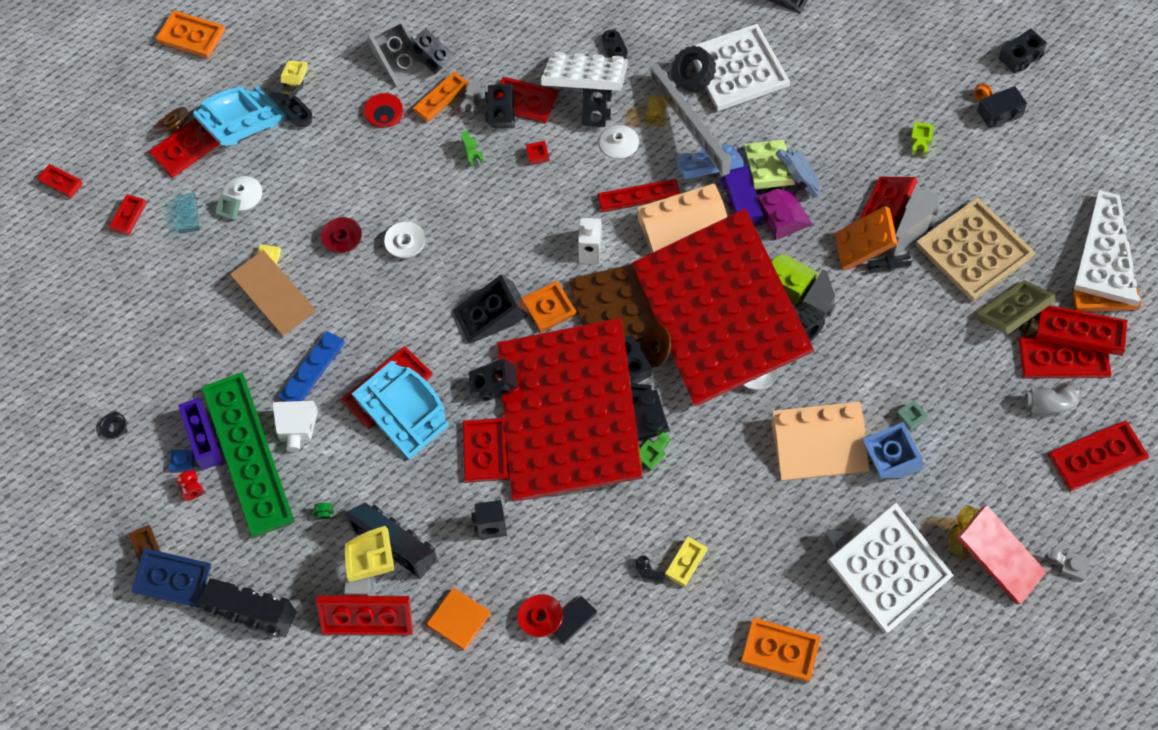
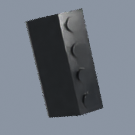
[344,502,437,579]

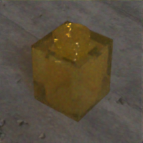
[645,95,668,128]

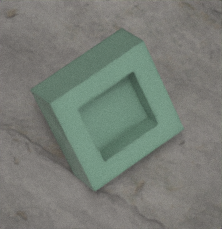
[215,194,241,220]
[896,400,928,431]

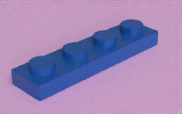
[278,331,345,402]

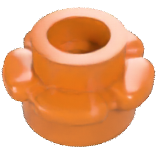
[973,83,993,102]

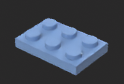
[675,144,744,179]

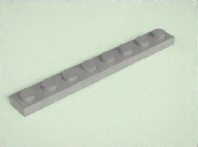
[650,63,732,176]

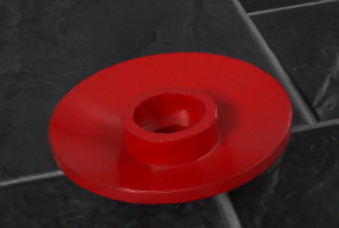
[517,594,563,638]

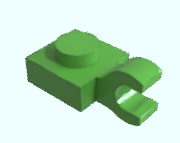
[460,130,484,167]
[640,432,670,471]

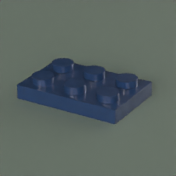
[131,548,212,608]

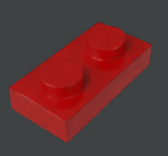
[37,164,83,199]
[109,194,147,236]

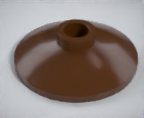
[154,107,188,133]
[640,325,671,368]

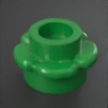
[312,503,334,520]

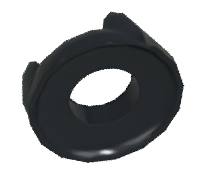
[100,411,128,439]

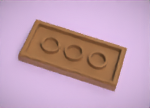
[230,250,316,336]

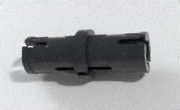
[867,253,912,274]

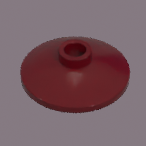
[321,217,362,253]

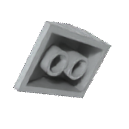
[366,18,430,87]
[890,187,941,257]

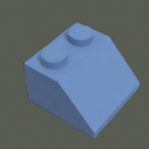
[862,422,923,478]

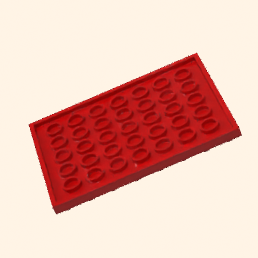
[632,208,815,407]
[497,318,643,502]

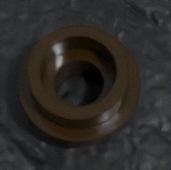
[1019,318,1039,338]

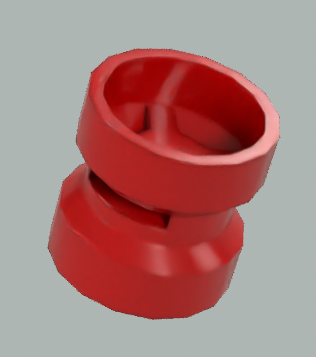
[175,470,204,501]

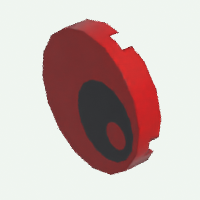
[364,93,403,128]

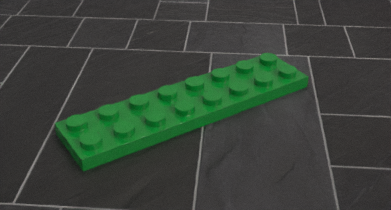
[202,372,295,538]

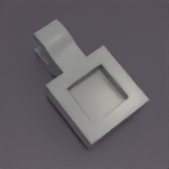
[461,79,483,116]
[1046,549,1090,581]

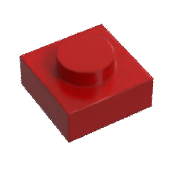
[526,141,550,165]

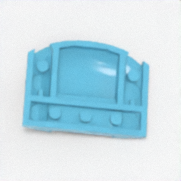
[193,86,286,145]
[352,361,449,459]

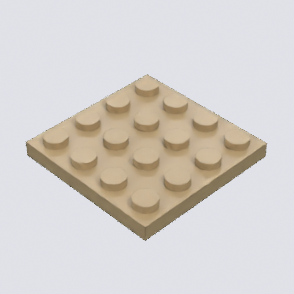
[915,197,1036,302]

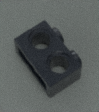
[407,28,454,74]
[998,28,1047,73]
[485,84,515,128]
[582,88,612,127]
[625,334,652,383]
[469,358,518,402]

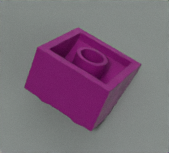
[758,189,812,240]

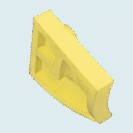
[345,526,394,582]

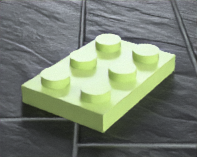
[744,140,795,189]

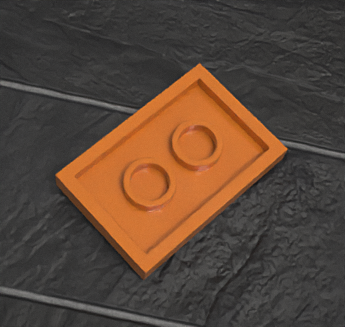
[156,10,225,59]
[835,206,898,270]
[741,617,821,683]

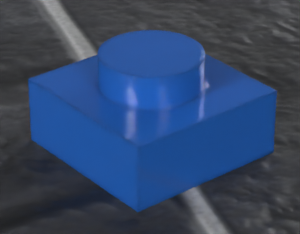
[169,449,194,473]

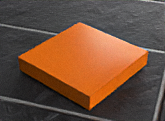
[522,281,577,333]
[427,587,491,651]

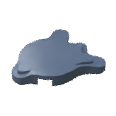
[776,148,820,197]

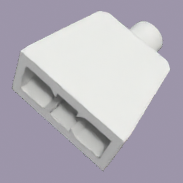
[578,218,602,264]
[273,401,318,452]

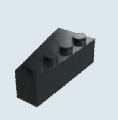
[198,578,297,638]

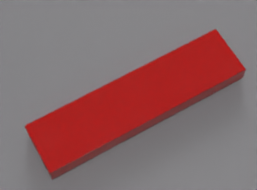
[597,178,680,213]

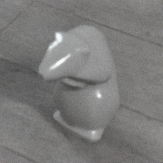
[1024,381,1080,415]

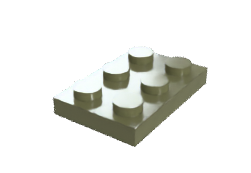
[977,280,1055,335]

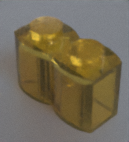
[947,505,980,560]

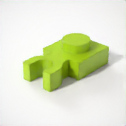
[911,122,934,157]

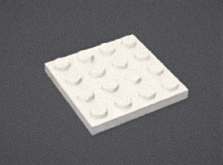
[691,24,790,111]
[541,52,628,91]
[827,503,954,633]

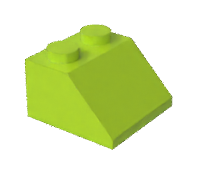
[772,253,819,305]

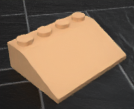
[638,183,727,253]
[771,402,869,481]

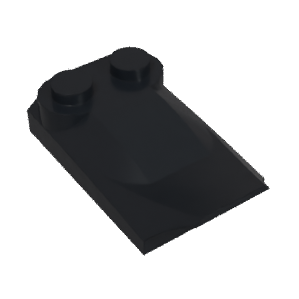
[633,389,670,441]

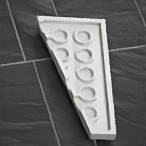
[1074,190,1140,306]

